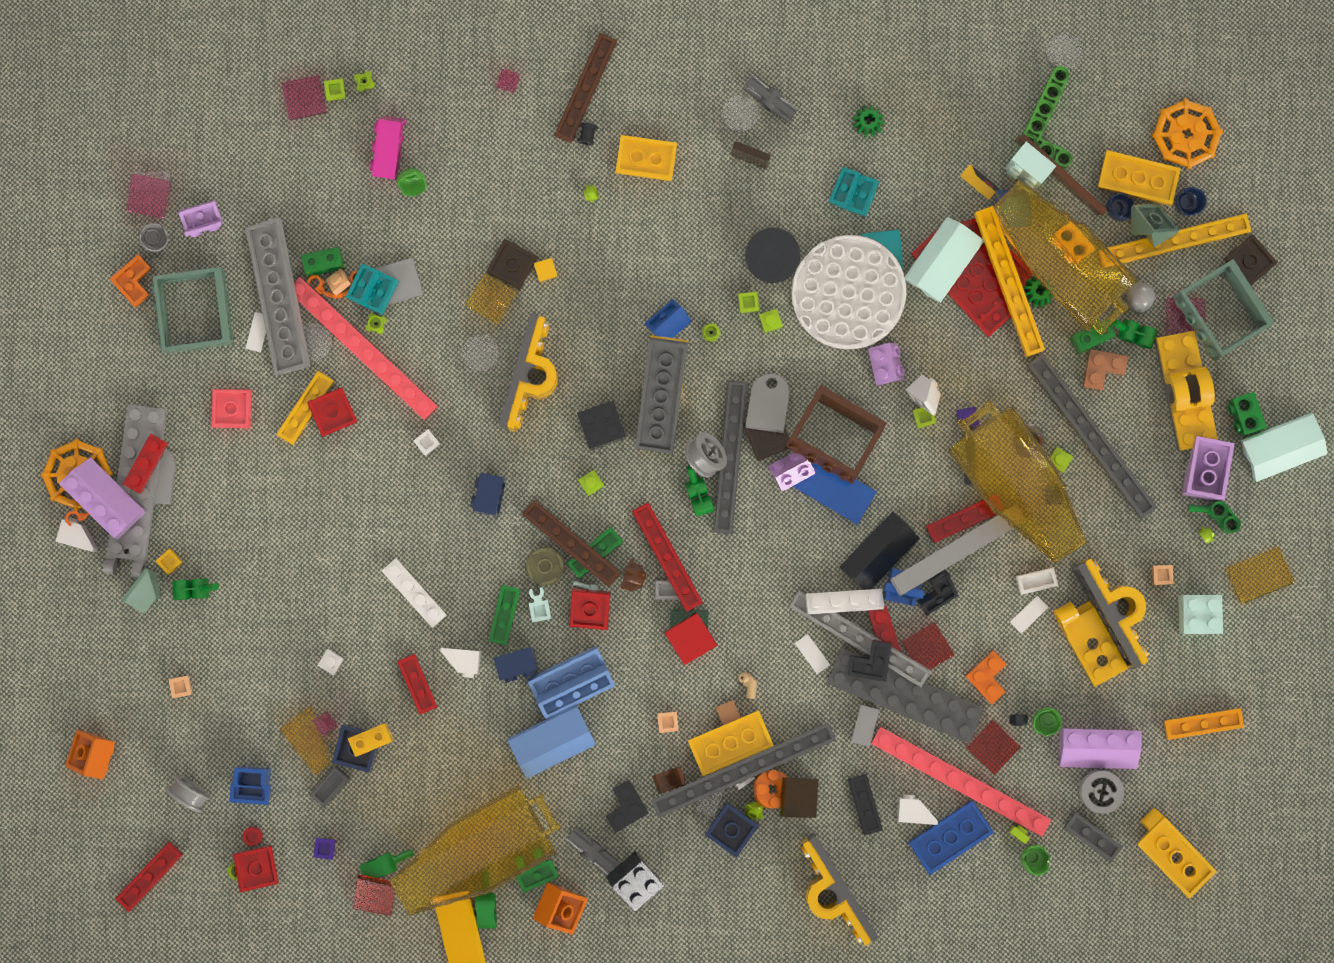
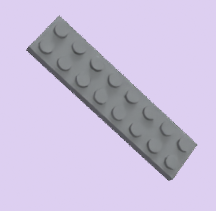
[245,218,311,376]

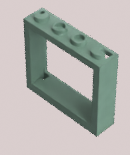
[1173,259,1275,361]
[151,267,234,354]

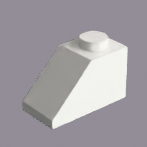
[906,375,941,415]
[56,517,98,552]
[440,648,481,678]
[897,794,938,825]

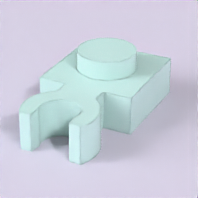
[529,587,552,622]

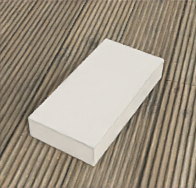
[1015,567,1058,595]

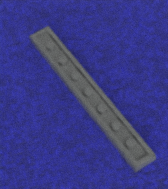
[713,381,747,534]

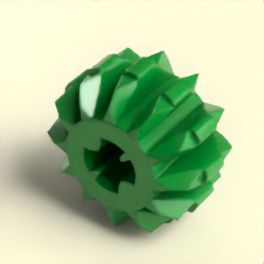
[853,105,885,137]
[1023,276,1054,308]

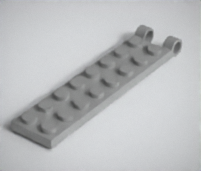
[103,405,167,578]

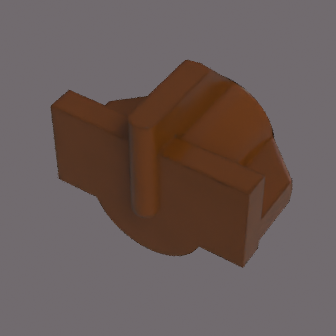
[621,559,646,591]

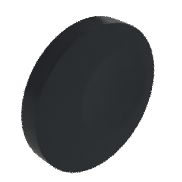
[745,227,800,283]

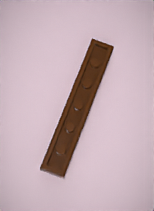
[554,33,617,144]
[1014,134,1107,215]
[522,500,621,588]

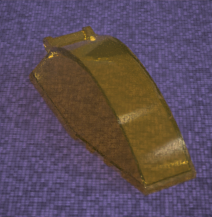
[993,180,1138,335]
[949,400,1087,564]
[390,785,561,916]

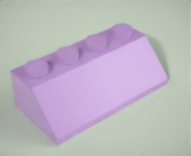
[59,458,146,539]
[1059,728,1142,769]

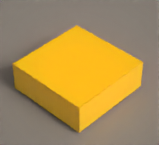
[534,258,558,282]
[155,548,183,575]

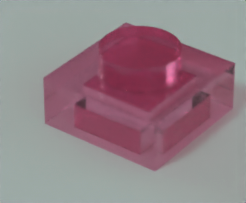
[496,69,520,94]
[313,711,338,737]

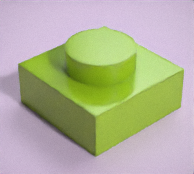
[324,78,346,101]
[738,291,759,314]
[759,309,783,333]
[912,407,937,429]
[1046,447,1073,473]
[578,470,604,496]
[1007,825,1030,844]

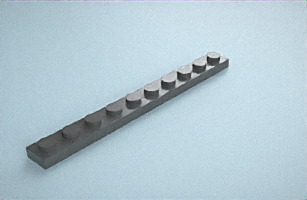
[1026,354,1158,519]
[651,723,836,819]

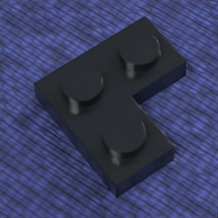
[918,569,959,616]
[848,640,892,682]
[606,779,649,833]

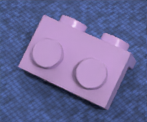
[178,200,223,237]
[868,343,905,386]
[768,452,815,491]

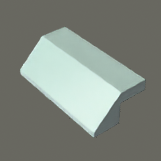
[905,217,984,303]
[1241,413,1327,482]

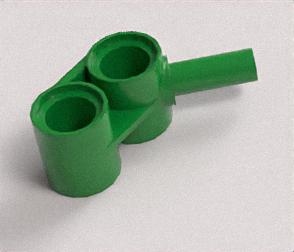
[1110,318,1158,349]
[685,465,714,517]
[1188,501,1241,534]
[172,578,219,600]
[358,849,414,884]
[475,873,497,929]

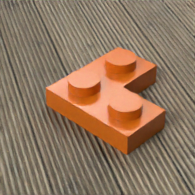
[110,254,152,308]
[965,650,1007,705]

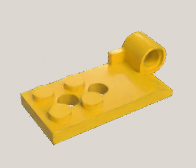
[1053,601,1128,687]
[1136,808,1217,899]

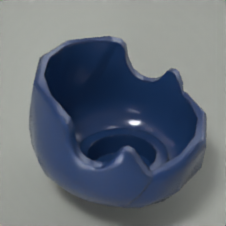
[1175,187,1207,216]
[1106,193,1134,222]

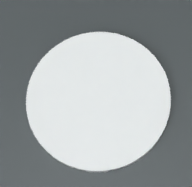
[792,235,907,350]

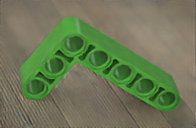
[1018,66,1073,170]

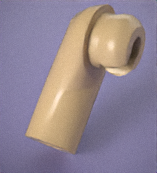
[738,672,757,699]

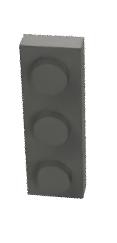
[1063,812,1123,862]

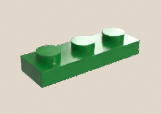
[567,527,624,579]
[488,585,521,646]

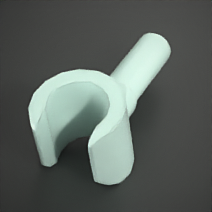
[573,581,599,591]

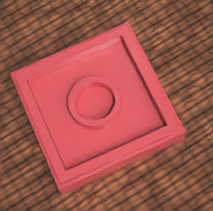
[211,389,252,428]

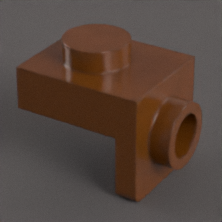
[652,767,686,794]

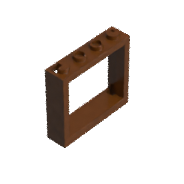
[785,385,887,484]

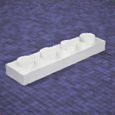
[382,558,447,628]
[805,589,884,614]

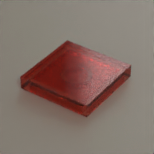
[902,622,954,670]
[966,720,1021,775]
[353,874,396,916]

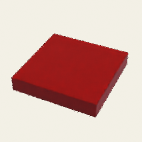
[307,387,357,437]
[569,588,611,630]
[664,612,717,665]
[232,845,279,893]

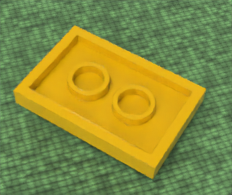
[616,135,677,181]

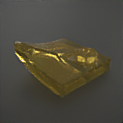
[465,273,518,325]

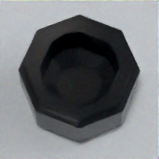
[1009,714,1028,726]

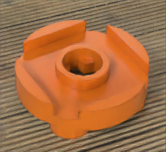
[753,769,787,809]

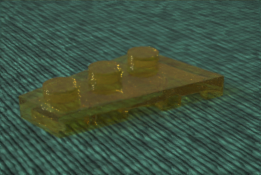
[280,706,332,775]

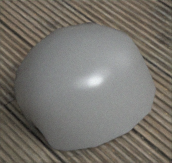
[139,223,169,252]
[1126,282,1155,313]

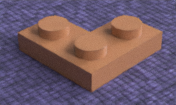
[1083,349,1128,391]

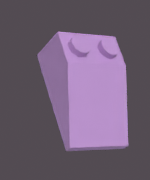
[1181,436,1235,501]

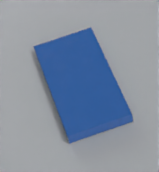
[792,463,877,525]
[908,800,994,875]

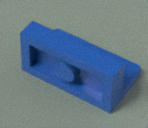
[644,299,692,338]

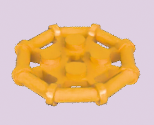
[1152,98,1223,169]
[41,439,113,511]

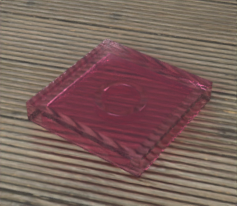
[282,75,327,121]
[126,173,171,219]
[1166,298,1205,336]

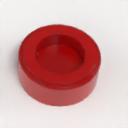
[242,826,263,846]

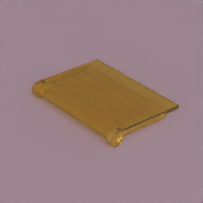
[1225,547,1295,605]

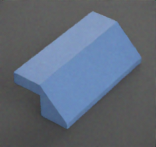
[527,646,615,719]
[507,705,596,779]

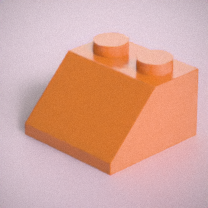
[65,729,115,780]
[532,882,588,935]

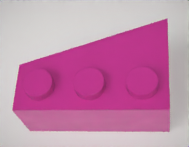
[370,116,407,179]

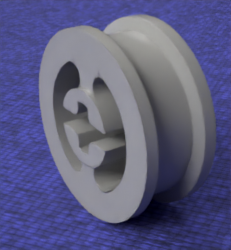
[684,432,727,478]
[1078,769,1124,814]
[165,775,212,813]

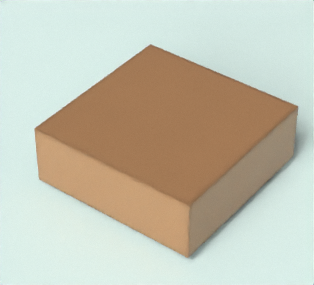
[715,700,741,725]

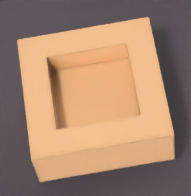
[326,268,351,295]
[1152,565,1174,585]
[169,676,193,698]
[657,711,679,733]

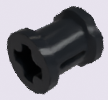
[577,122,598,146]

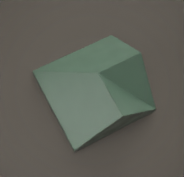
[1131,204,1179,248]
[122,569,161,614]

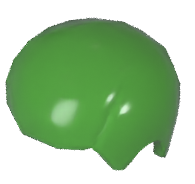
[397,168,427,196]
[1032,707,1063,737]
[1020,844,1050,876]

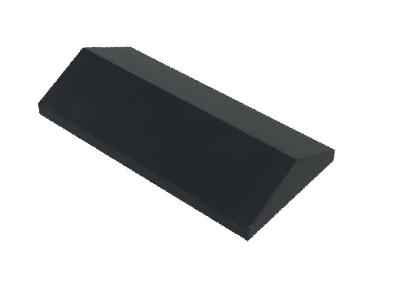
[839,512,920,590]

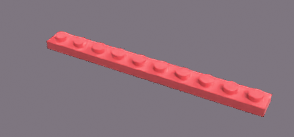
[294,277,438,420]
[871,727,1051,837]

